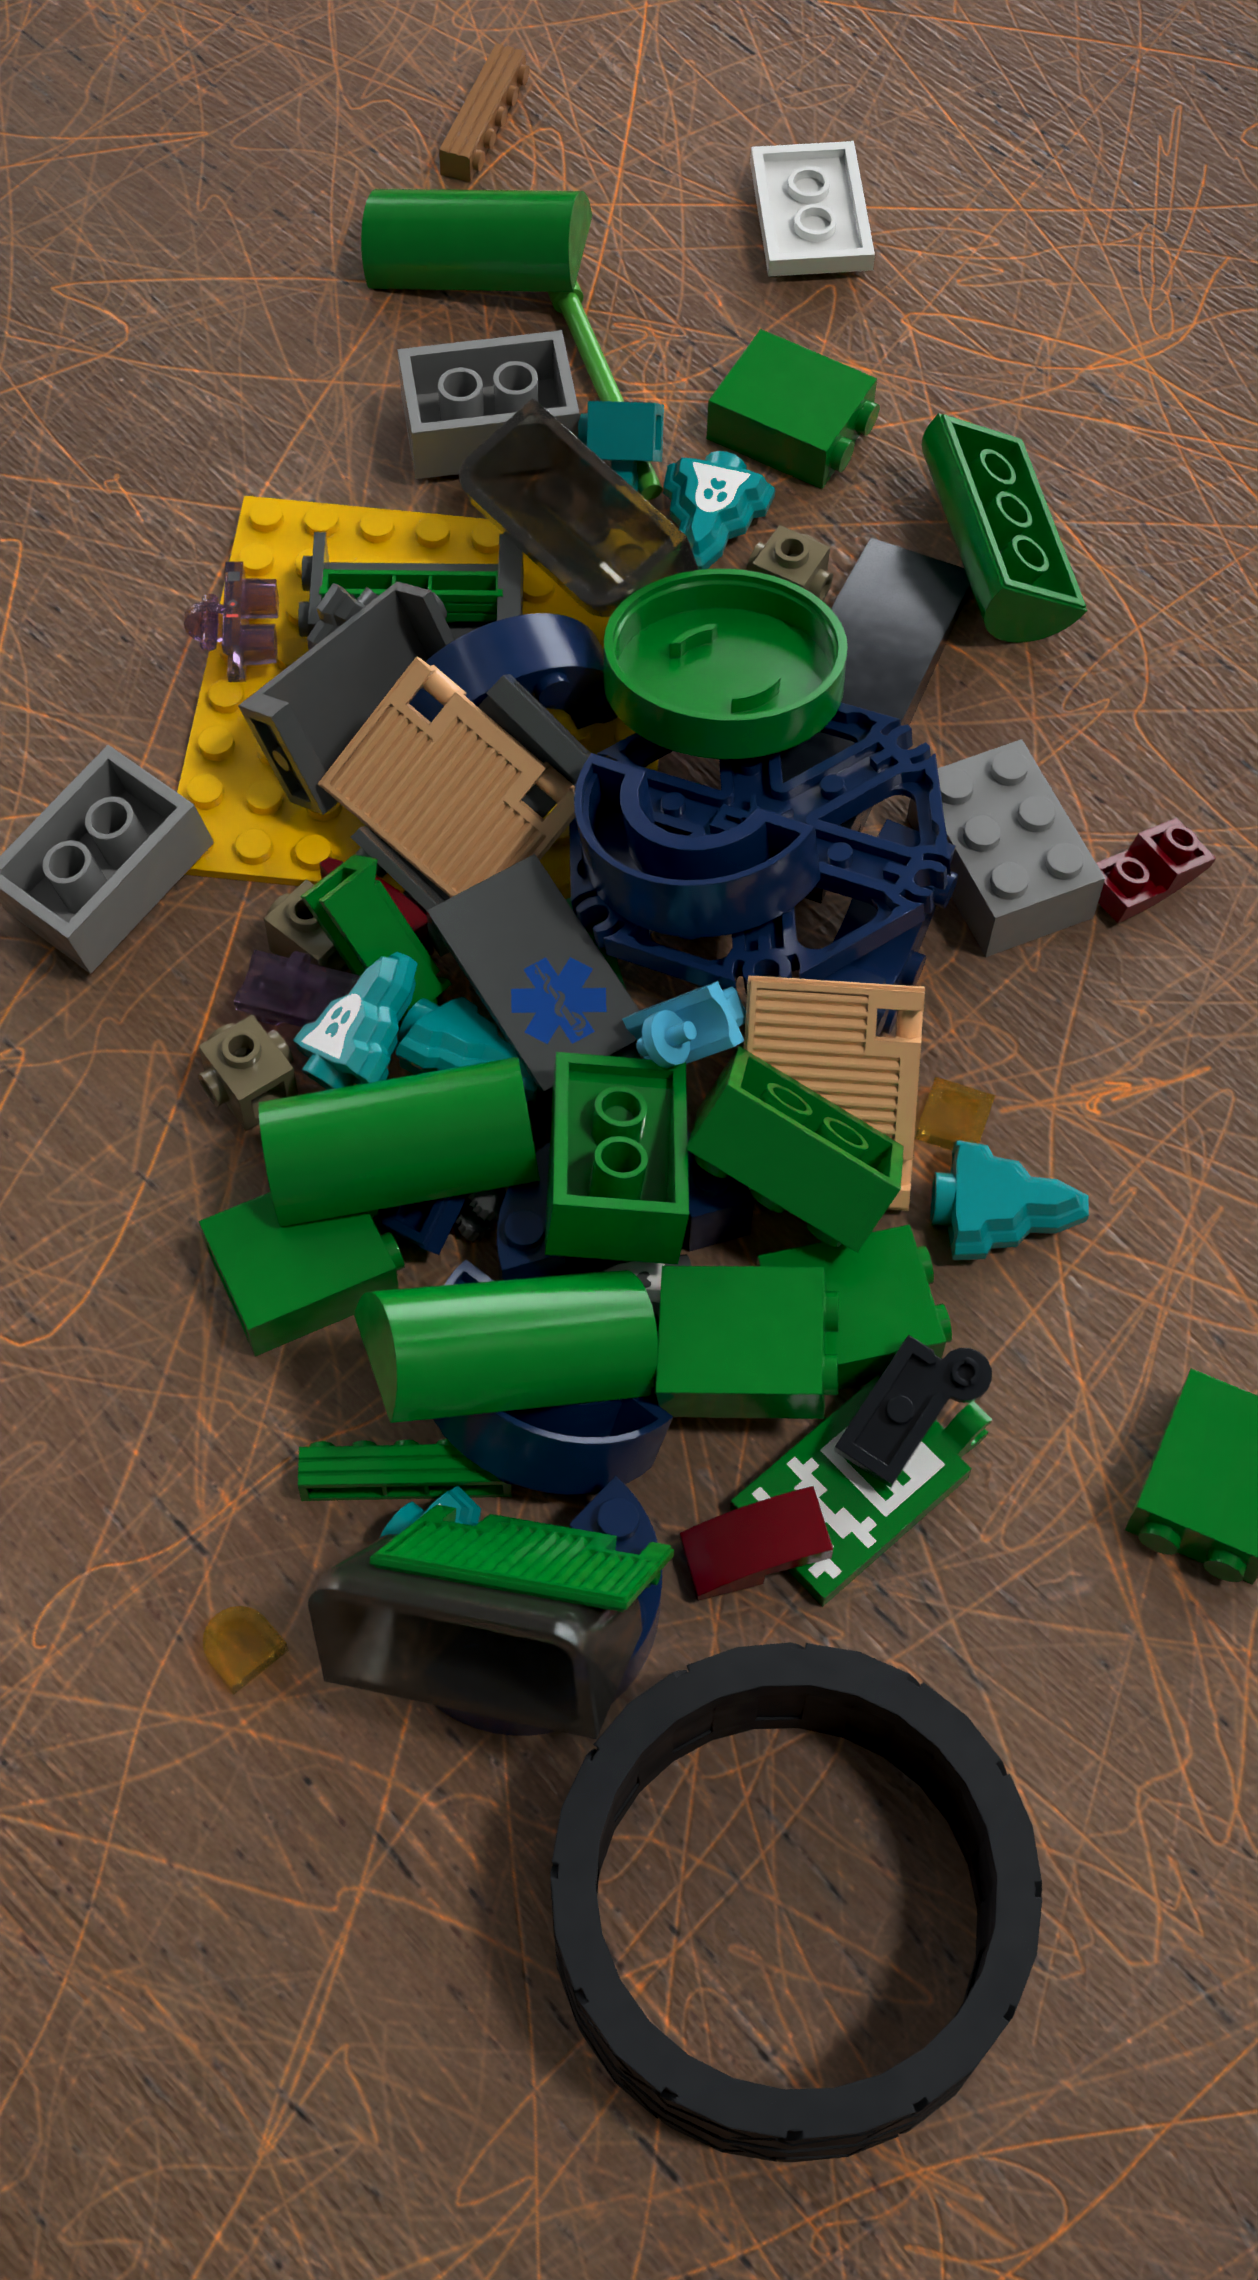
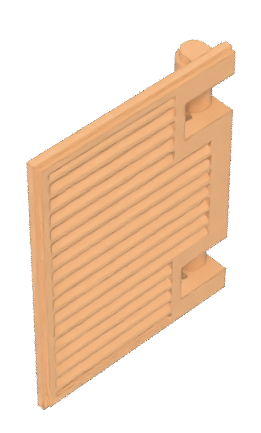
[318,656,576,898]
[744,975,925,1211]

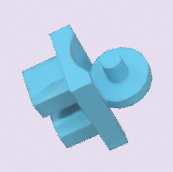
[622,981,746,1068]

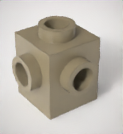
[746,525,833,601]
[198,1014,299,1131]

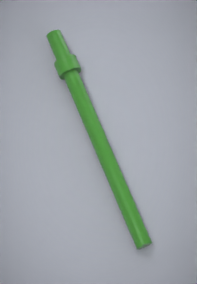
[547,280,663,500]

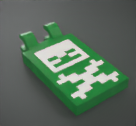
[730,1375,992,1607]

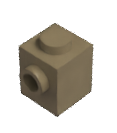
[264,879,349,992]

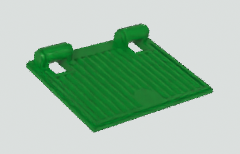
[369,1505,674,1612]

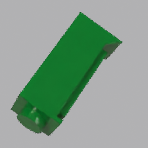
[300,854,452,1022]

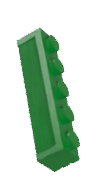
[319,569,503,623]
[298,1439,512,1501]

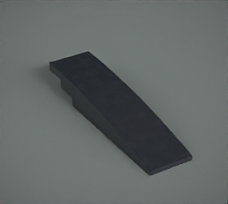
[780,538,971,904]

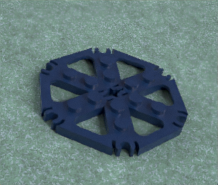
[569,702,951,994]

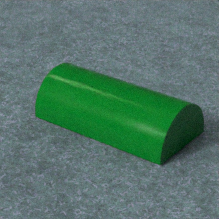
[361,189,593,292]
[921,413,1087,643]
[258,1057,540,1227]
[354,1270,658,1423]

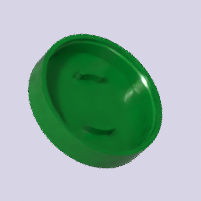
[604,569,848,759]

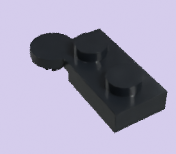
[834,1335,992,1488]

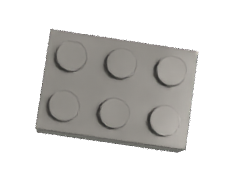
[397,330,580,479]
[907,739,1105,957]
[0,745,214,974]

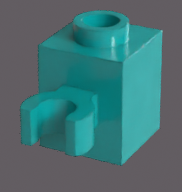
[578,401,664,501]

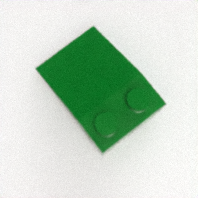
[545,1052,689,1265]

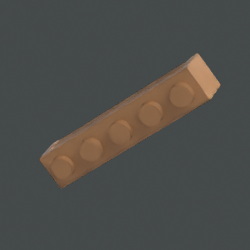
[439,43,530,183]

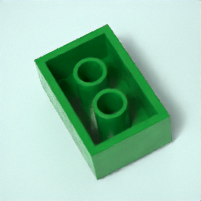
[686,1046,904,1253]

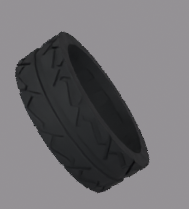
[550,1642,1042,2163]

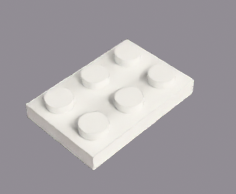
[750,141,875,277]

